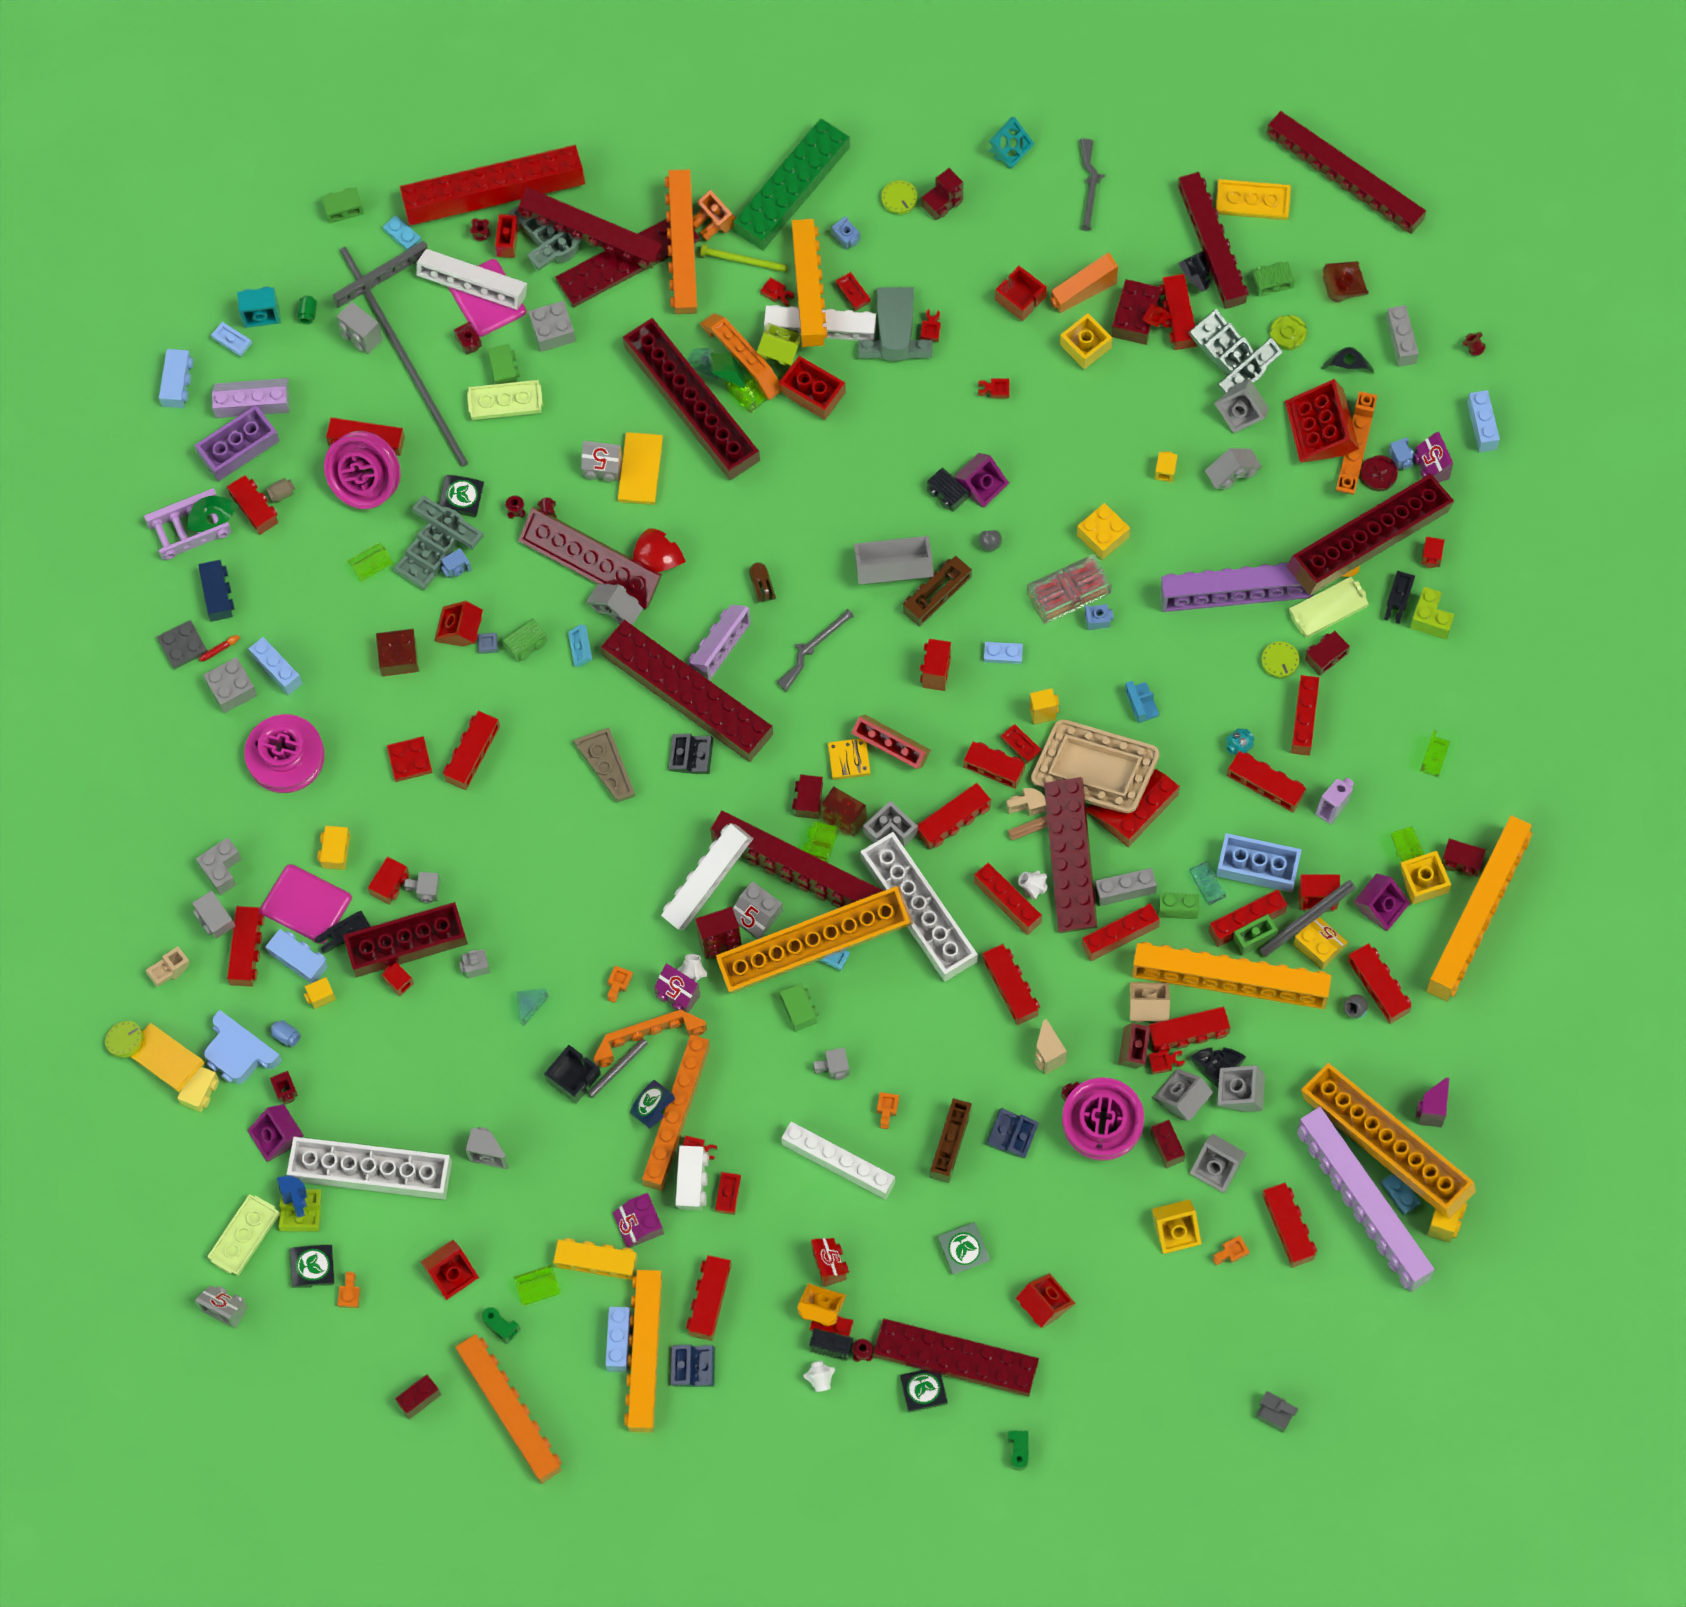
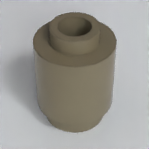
[266,478,295,503]

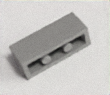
[1386,305,1418,367]
[1095,868,1157,906]

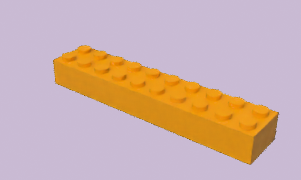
[1426,815,1533,1002]
[716,886,914,993]
[1132,942,1332,1010]
[1301,1063,1476,1219]

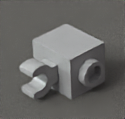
[404,872,440,903]
[459,949,490,979]
[814,1047,850,1080]

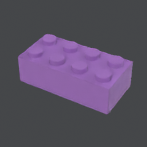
[195,405,280,482]

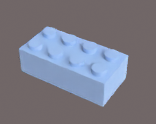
[1216,833,1302,893]

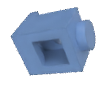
[832,216,860,250]
[1388,437,1414,470]
[441,548,472,578]
[1085,604,1114,630]

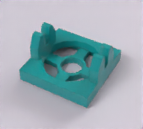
[989,117,1034,169]

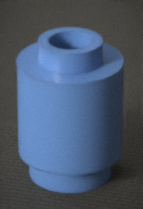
[271,1020,301,1047]

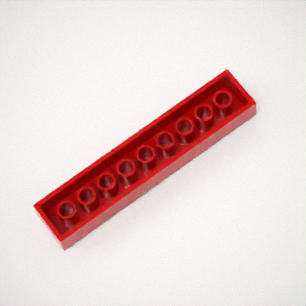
[399,145,586,226]

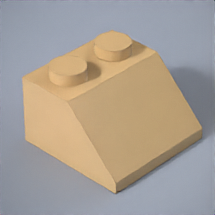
[1129,982,1170,1023]
[1034,1019,1067,1074]

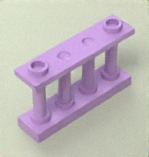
[144,488,232,561]

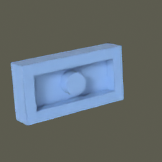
[211,322,252,357]
[984,642,1023,664]

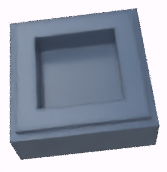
[478,633,498,654]

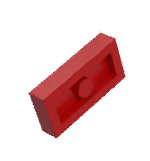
[835,272,871,311]
[1001,724,1041,764]
[715,1172,741,1215]
[810,1316,854,1337]

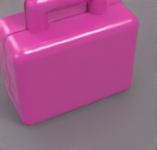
[447,259,527,337]
[260,864,352,944]

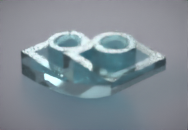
[1189,861,1226,905]

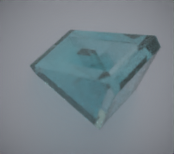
[687,348,719,380]
[517,989,549,1026]

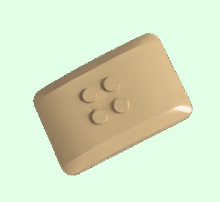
[1031,719,1160,813]

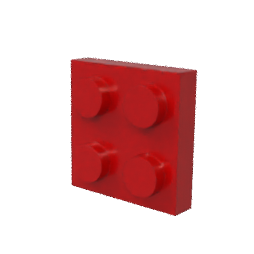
[387,736,433,782]

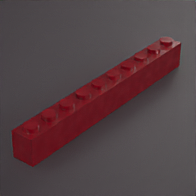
[1266,111,1426,234]

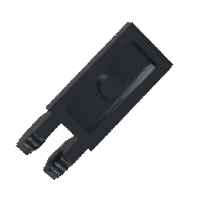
[1384,571,1415,624]
[315,911,371,953]

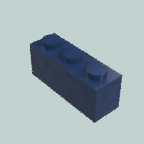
[198,560,235,622]

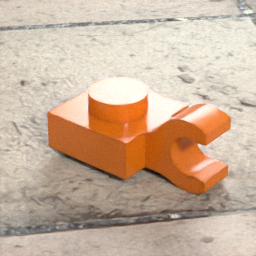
[607,966,633,1003]
[877,1092,899,1129]
[1212,1235,1250,1266]
[338,1272,360,1308]

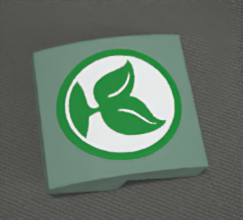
[937,1222,990,1275]

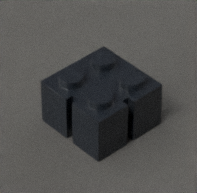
[544,1045,601,1104]

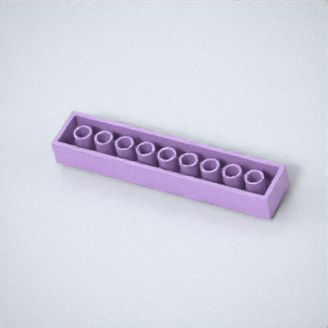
[1297,1107,1435,1292]

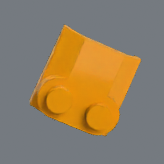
[797,1283,846,1326]

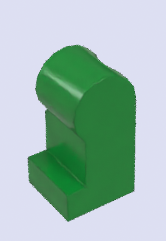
[482,1307,521,1344]
[1008,1431,1029,1471]

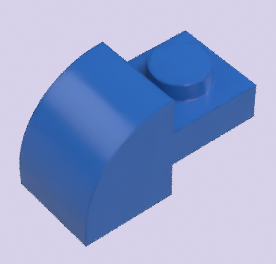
[277,1176,307,1218]

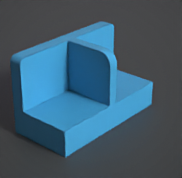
[1125,681,1159,723]

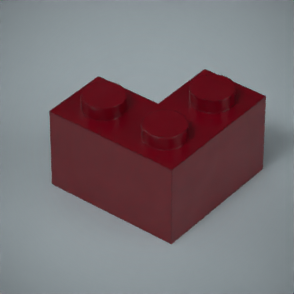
[921,168,963,221]

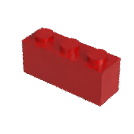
[227,475,278,535]
[963,741,1025,789]

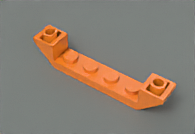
[700,313,782,401]
[1336,391,1377,495]
[593,1010,707,1068]

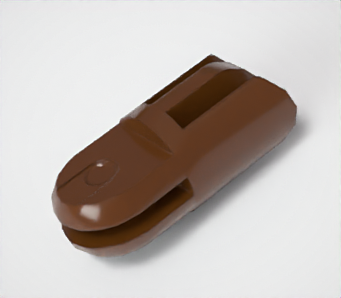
[749,562,776,603]

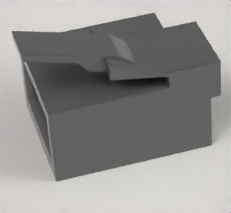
[1256,1391,1298,1433]

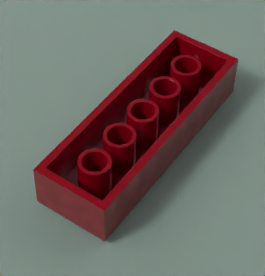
[343,902,468,978]

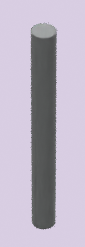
[588,1038,648,1098]

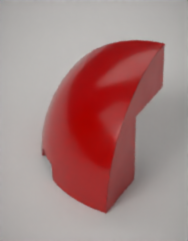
[633,528,686,572]

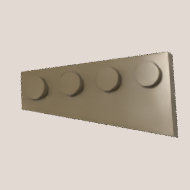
[573,728,635,803]

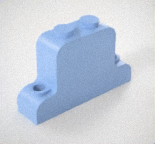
[204,1010,282,1084]

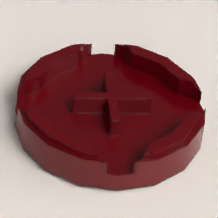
[1360,455,1398,491]

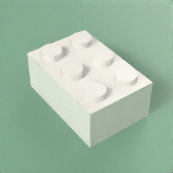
[676,1146,709,1211]

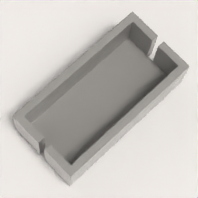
[854,536,934,584]

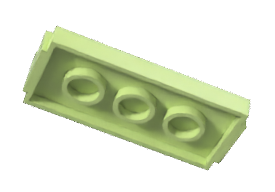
[467,380,543,420]
[1289,577,1369,639]
[207,1194,280,1276]

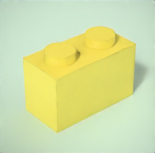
[177,1067,219,1113]

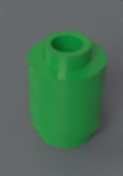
[297,296,317,324]

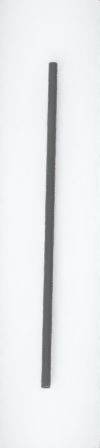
[340,247,468,467]

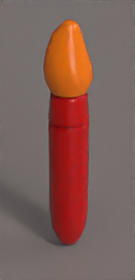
[199,635,240,662]

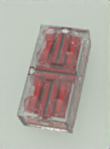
[1027,554,1112,624]

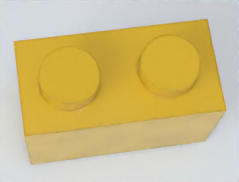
[1029,688,1059,725]
[318,826,350,870]

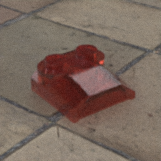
[1323,261,1369,302]

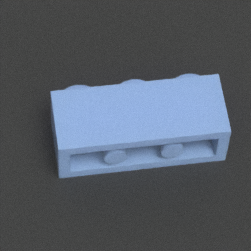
[159,349,194,408]
[1467,390,1500,452]
[249,637,302,695]
[266,929,328,983]
[606,1307,631,1372]

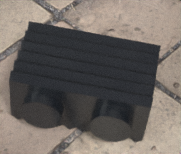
[927,467,969,512]
[809,1328,853,1361]

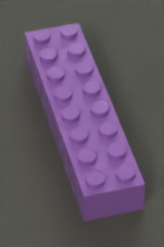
[1160,563,1313,612]

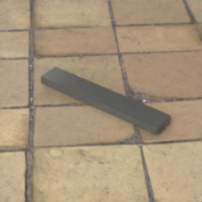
[333,240,428,308]

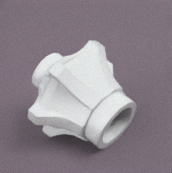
[1018,871,1047,899]
[677,954,707,982]
[803,1361,835,1392]

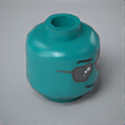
[1226,728,1254,755]

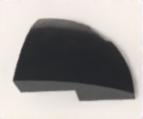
[1178,250,1210,292]
[1190,1047,1246,1088]

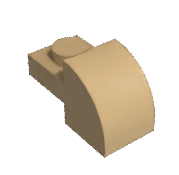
[1006,788,1047,816]
[146,947,189,987]

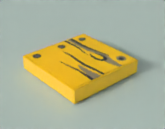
[828,738,871,780]

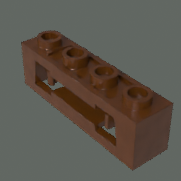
[903,555,972,627]
[930,1098,972,1183]

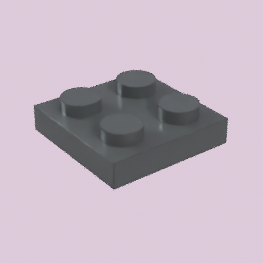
[157,620,207,670]

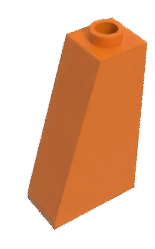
[1050,253,1118,313]

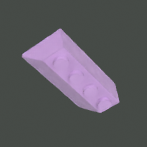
[212,378,290,418]
[689,604,751,680]

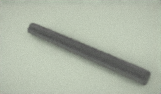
[1260,880,1356,957]

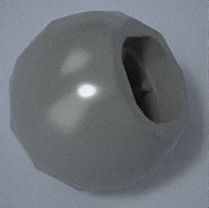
[978,530,1002,552]
[1343,994,1368,1019]

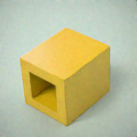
[1155,451,1178,483]
[304,977,336,1009]

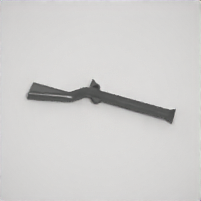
[1079,138,1105,231]
[777,609,854,692]

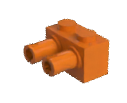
[693,190,736,241]

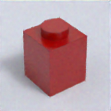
[1421,536,1445,568]
[382,962,414,997]

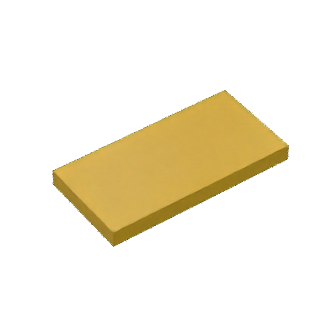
[1216,179,1291,220]
[618,432,663,505]
[130,1023,205,1092]

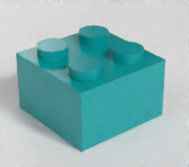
[237,287,281,328]

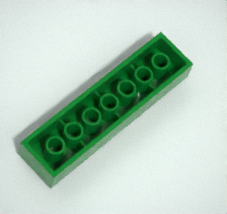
[733,118,850,251]

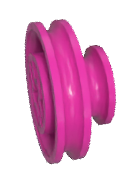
[324,431,401,509]
[245,714,325,793]
[1062,1077,1144,1161]

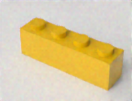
[553,1238,638,1280]

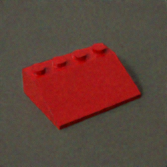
[1285,379,1359,463]
[1086,769,1180,848]

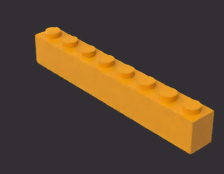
[792,219,827,347]
[625,1270,662,1433]

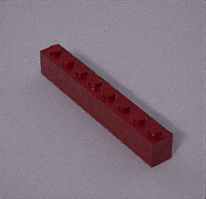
[1178,172,1249,309]
[518,187,662,269]

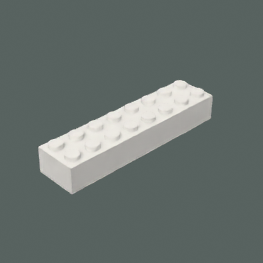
[861,832,978,982]
[287,1137,452,1200]

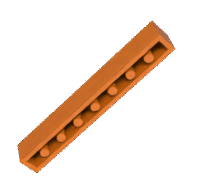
[665,170,697,314]
[642,1035,710,1191]
[456,1334,562,1484]

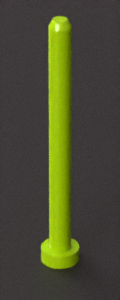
[700,244,787,272]

